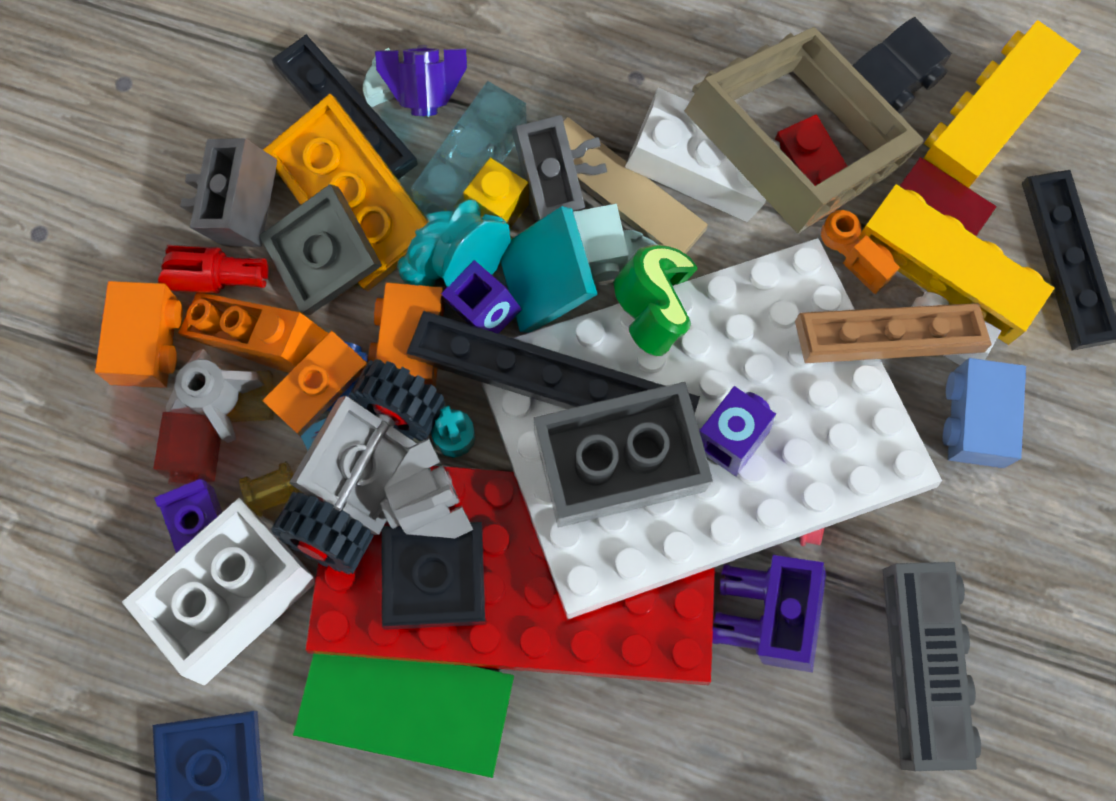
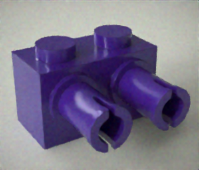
[712,555,826,673]

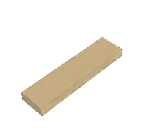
[563,117,708,254]

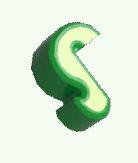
[613,244,698,356]

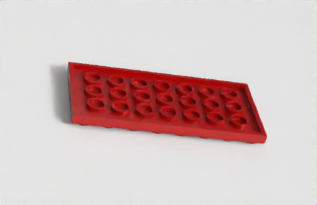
[305,466,715,686]

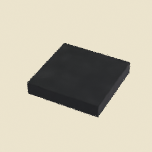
[382,522,486,630]

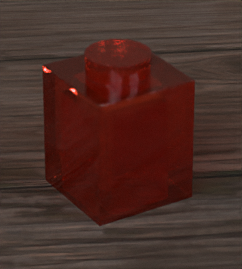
[153,412,221,487]

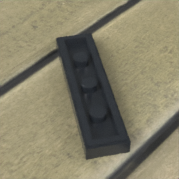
[271,34,418,180]
[1022,170,1116,351]

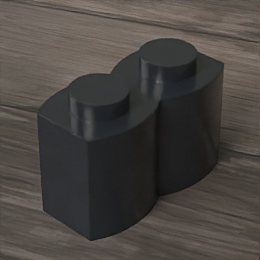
[852,17,952,114]

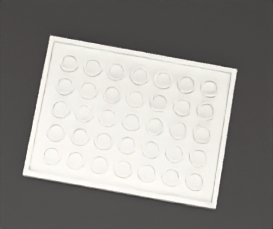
[481,238,942,619]

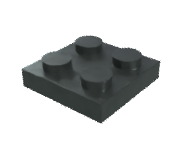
[259,184,382,315]

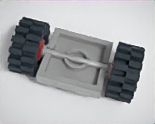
[271,359,445,574]

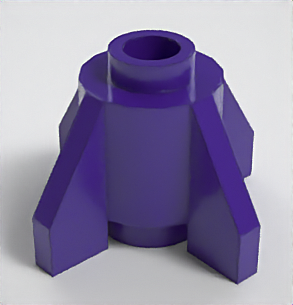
[375,45,467,116]

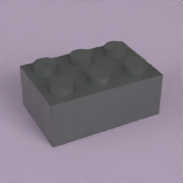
[534,382,713,528]

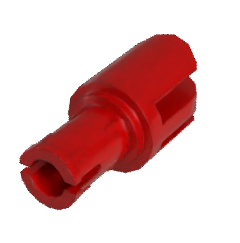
[158,245,268,293]

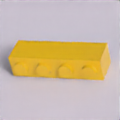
[923,20,1081,188]
[859,184,1054,345]

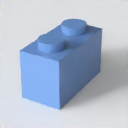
[943,358,1026,468]

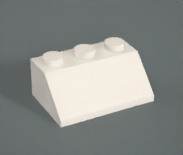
[625,87,780,222]
[122,498,316,686]

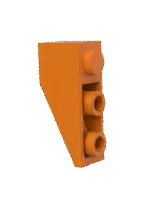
[178,292,329,373]

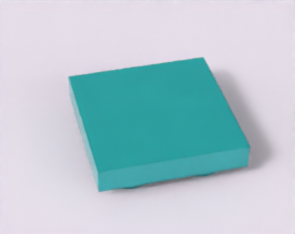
[500,206,598,333]

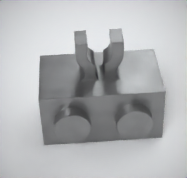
[512,115,607,221]
[180,138,278,247]

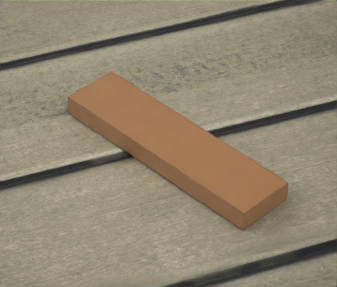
[795,303,992,363]

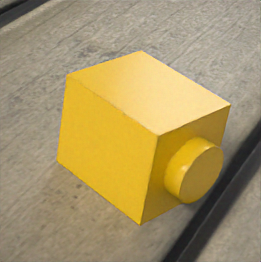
[463,157,529,229]

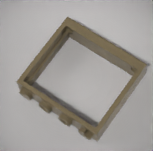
[684,27,925,234]

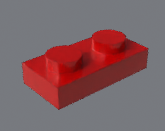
[775,114,848,186]

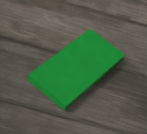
[293,653,515,778]

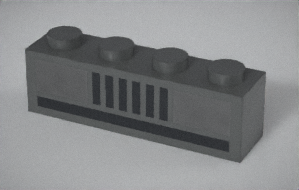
[882,562,981,771]

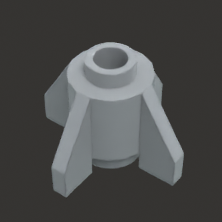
[166,349,264,443]
[380,438,473,539]

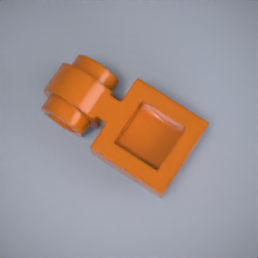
[821,210,900,295]

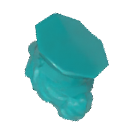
[397,200,511,287]

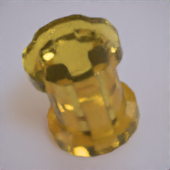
[239,461,300,517]

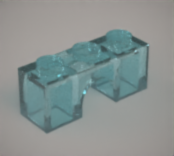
[411,81,527,216]

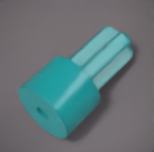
[431,406,476,458]

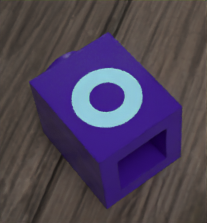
[441,260,522,334]
[699,386,776,477]

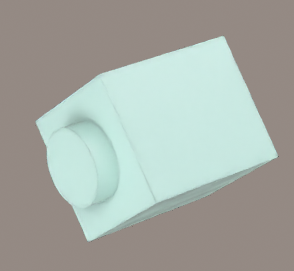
[573,204,629,282]

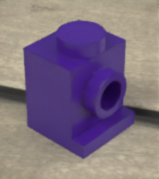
[154,479,222,553]

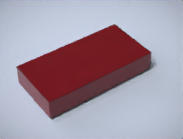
[900,157,997,236]

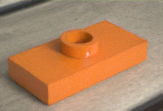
[262,331,367,437]

